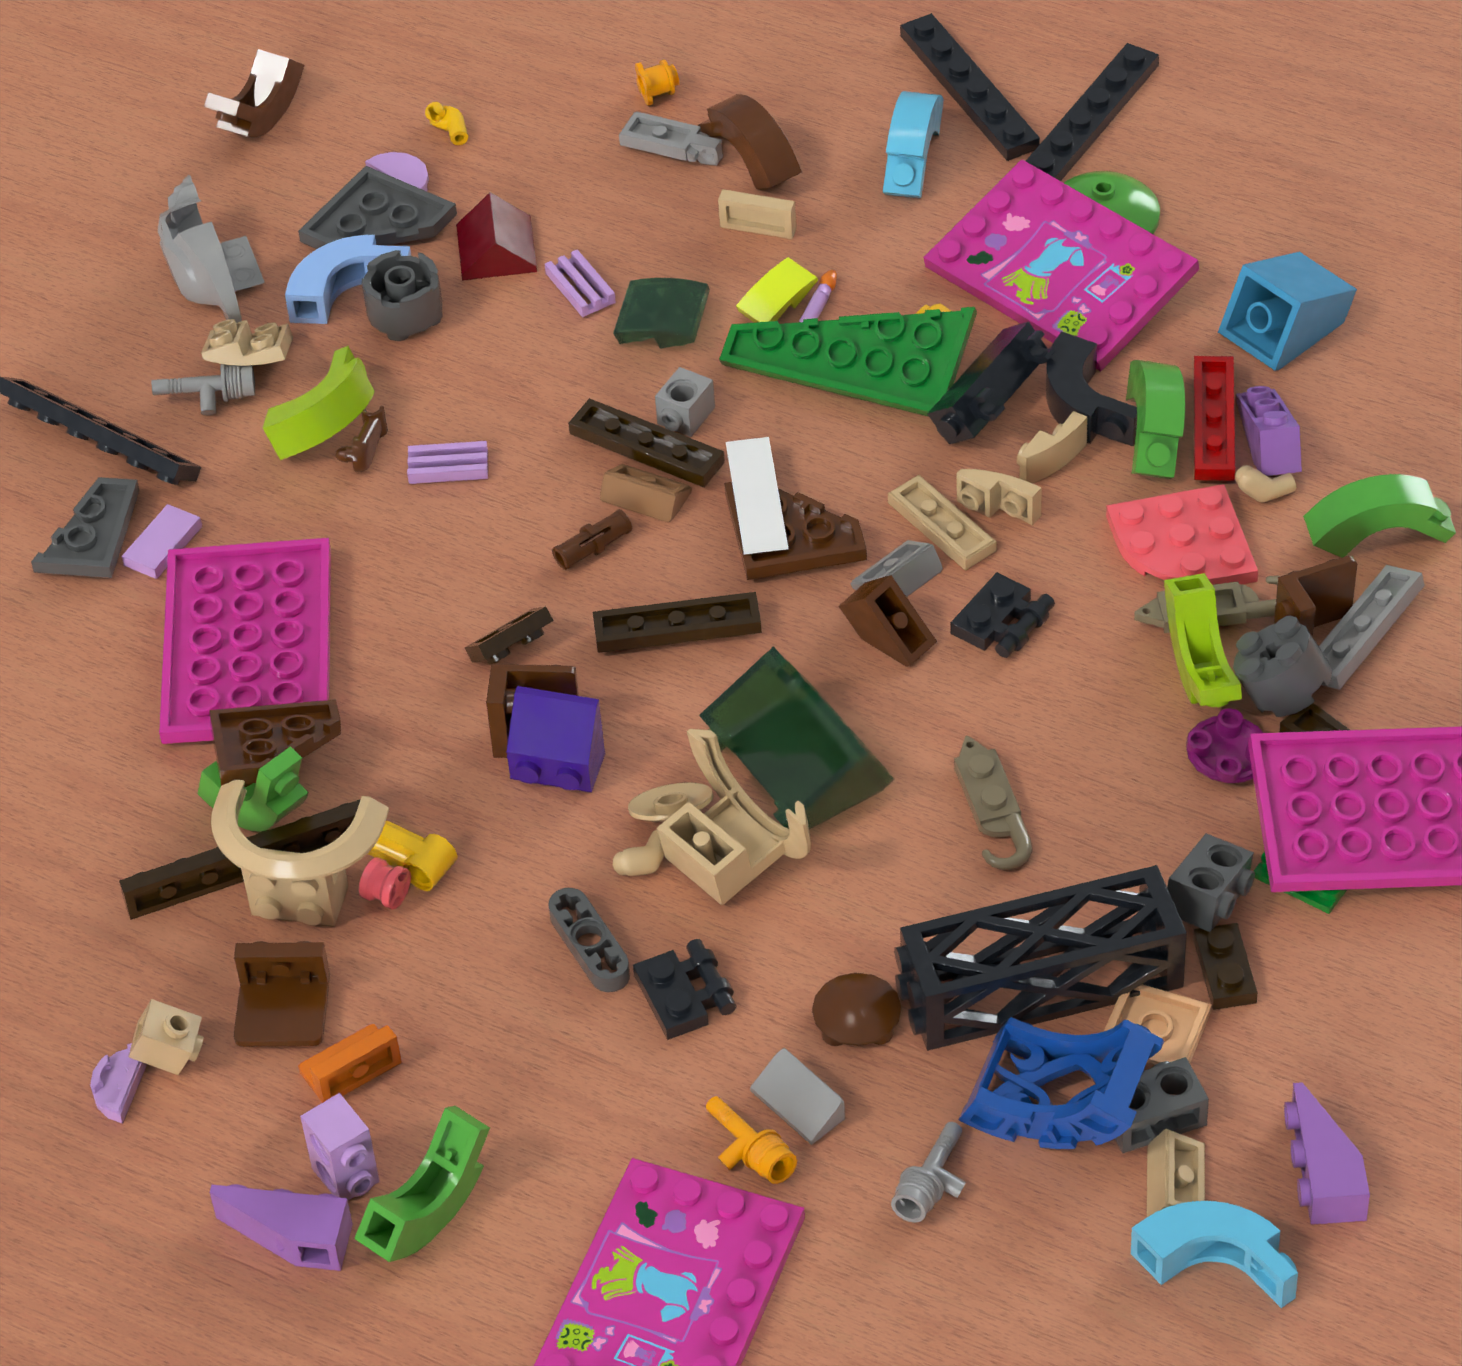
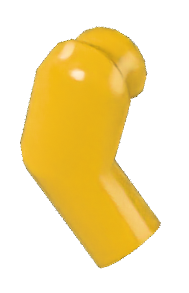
[425,102,468,145]

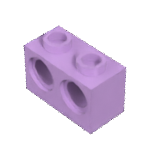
[300,1093,380,1200]

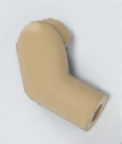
[1235,465,1296,503]
[613,830,664,876]

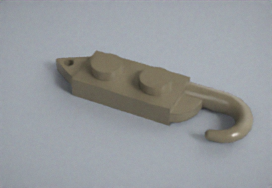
[1134,575,1280,633]
[954,736,1032,870]

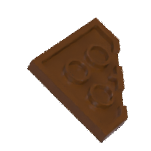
[724,482,867,580]
[209,699,341,787]

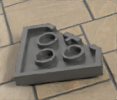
[298,166,457,249]

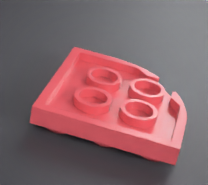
[1106,484,1258,585]

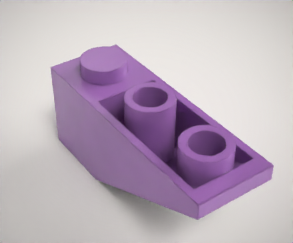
[1236,386,1302,476]
[1284,1082,1370,1225]
[210,1184,353,1271]

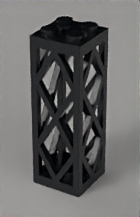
[894,865,1187,1051]

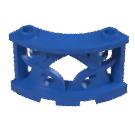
[958,1017,1164,1149]

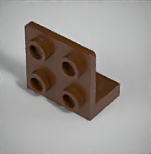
[486,664,579,758]

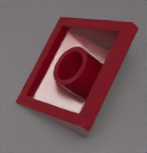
[456,192,537,281]

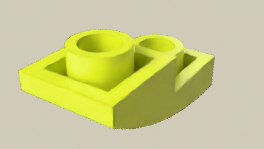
[736,257,818,323]

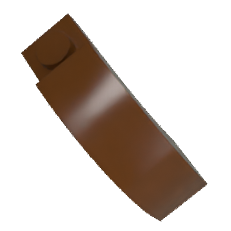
[204,49,305,138]
[698,94,802,189]

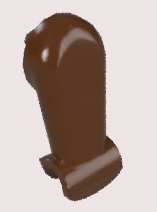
[335,406,388,472]

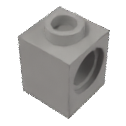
[655,367,715,437]

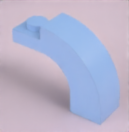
[285,235,411,324]

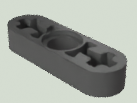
[548,888,630,992]

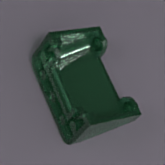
[699,646,895,830]

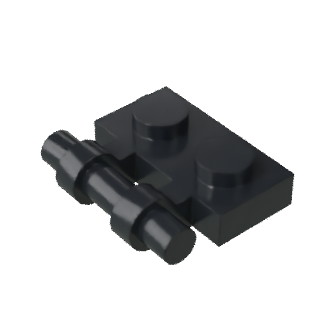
[950,572,1055,658]
[633,939,737,1040]

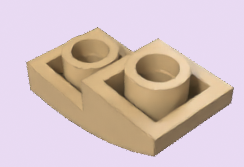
[1017,411,1087,483]
[957,469,1042,525]

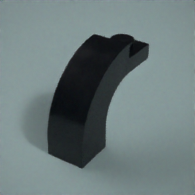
[1046,331,1137,446]

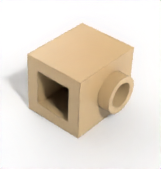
[128,999,204,1075]

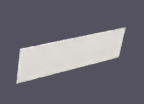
[726,437,788,555]

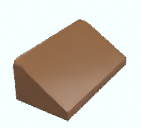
[600,464,692,522]

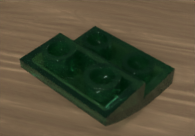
[613,278,710,349]

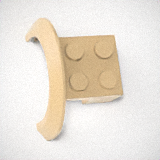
[657,729,811,905]
[211,780,389,926]

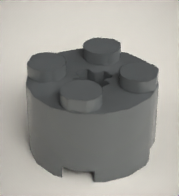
[362,250,443,341]
[1233,616,1332,717]

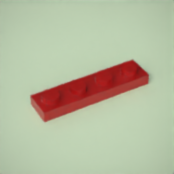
[1194,356,1235,481]

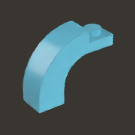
[883,91,944,198]
[1131,1201,1298,1308]

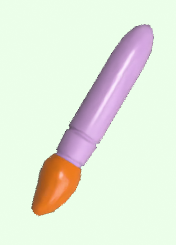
[799,270,837,322]

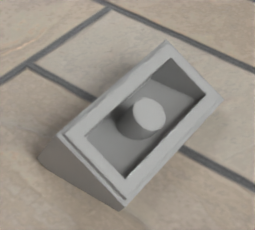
[850,540,943,597]
[750,1048,845,1145]

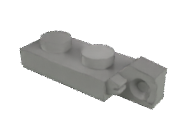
[619,111,723,166]

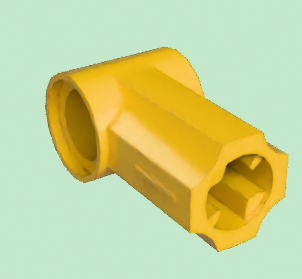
[367,820,458,891]

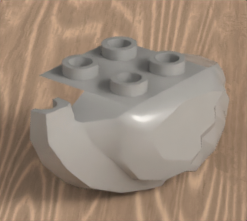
[157,175,265,323]

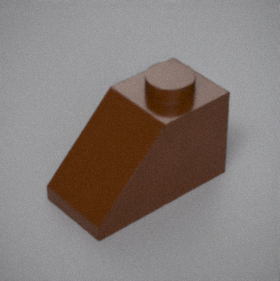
[839,575,937,667]

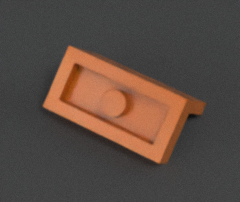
[298,1024,402,1103]

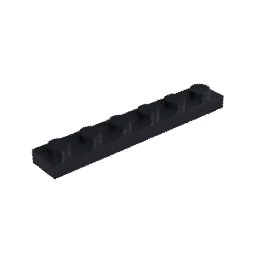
[900,13,1040,161]
[1026,43,1159,181]
[0,376,201,485]

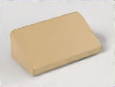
[1147,1129,1205,1217]

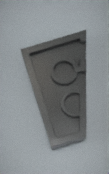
[31,477,140,578]

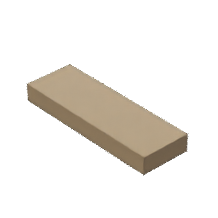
[888,475,997,571]

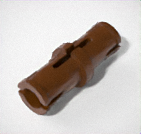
[552,509,632,570]

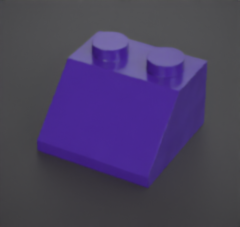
[507,686,605,793]

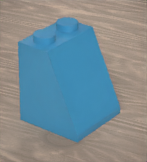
[1218,252,1357,371]

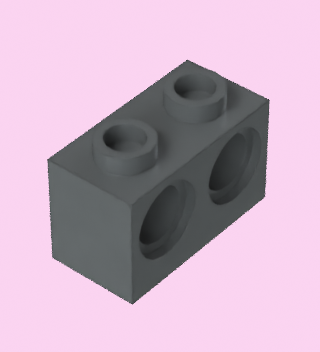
[1167,833,1255,932]
[1115,1057,1209,1154]

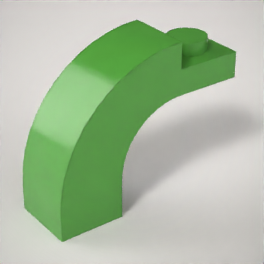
[1126,360,1185,479]
[1303,474,1456,558]
[197,746,309,832]
[354,1106,490,1262]

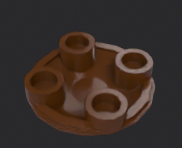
[812,972,901,1046]

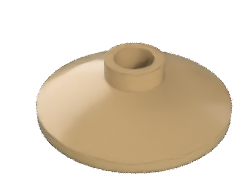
[628,783,713,823]

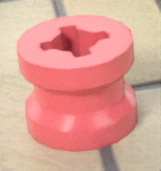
[359,857,411,910]

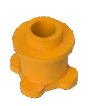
[635,59,679,106]

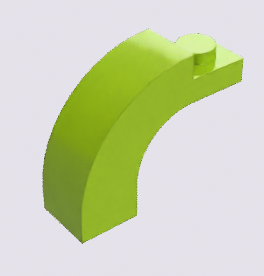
[263,346,375,460]
[1164,573,1242,707]

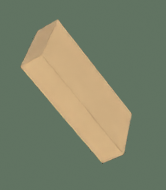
[718,189,796,239]

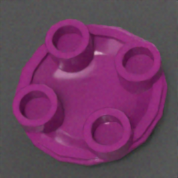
[1186,708,1263,783]

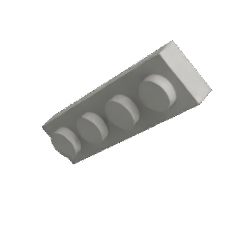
[1319,565,1425,690]

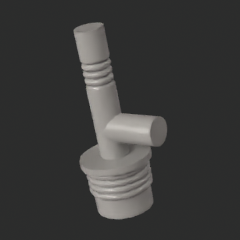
[151,364,255,415]
[891,1122,966,1223]

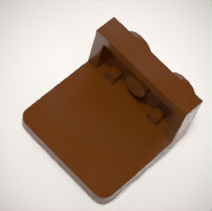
[1274,556,1358,637]
[234,941,330,1047]

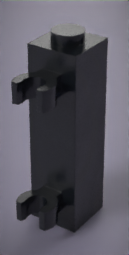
[927,321,1056,445]

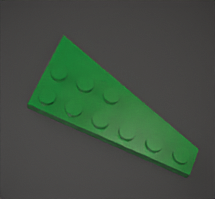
[719,307,977,416]

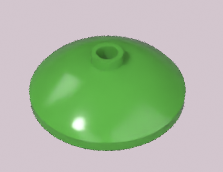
[1064,171,1160,234]

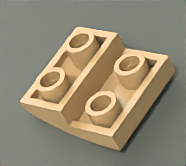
[201,319,293,366]

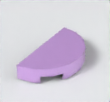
[365,152,429,191]
[90,1043,147,1124]

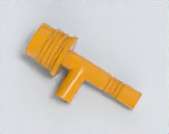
[706,1096,797,1184]

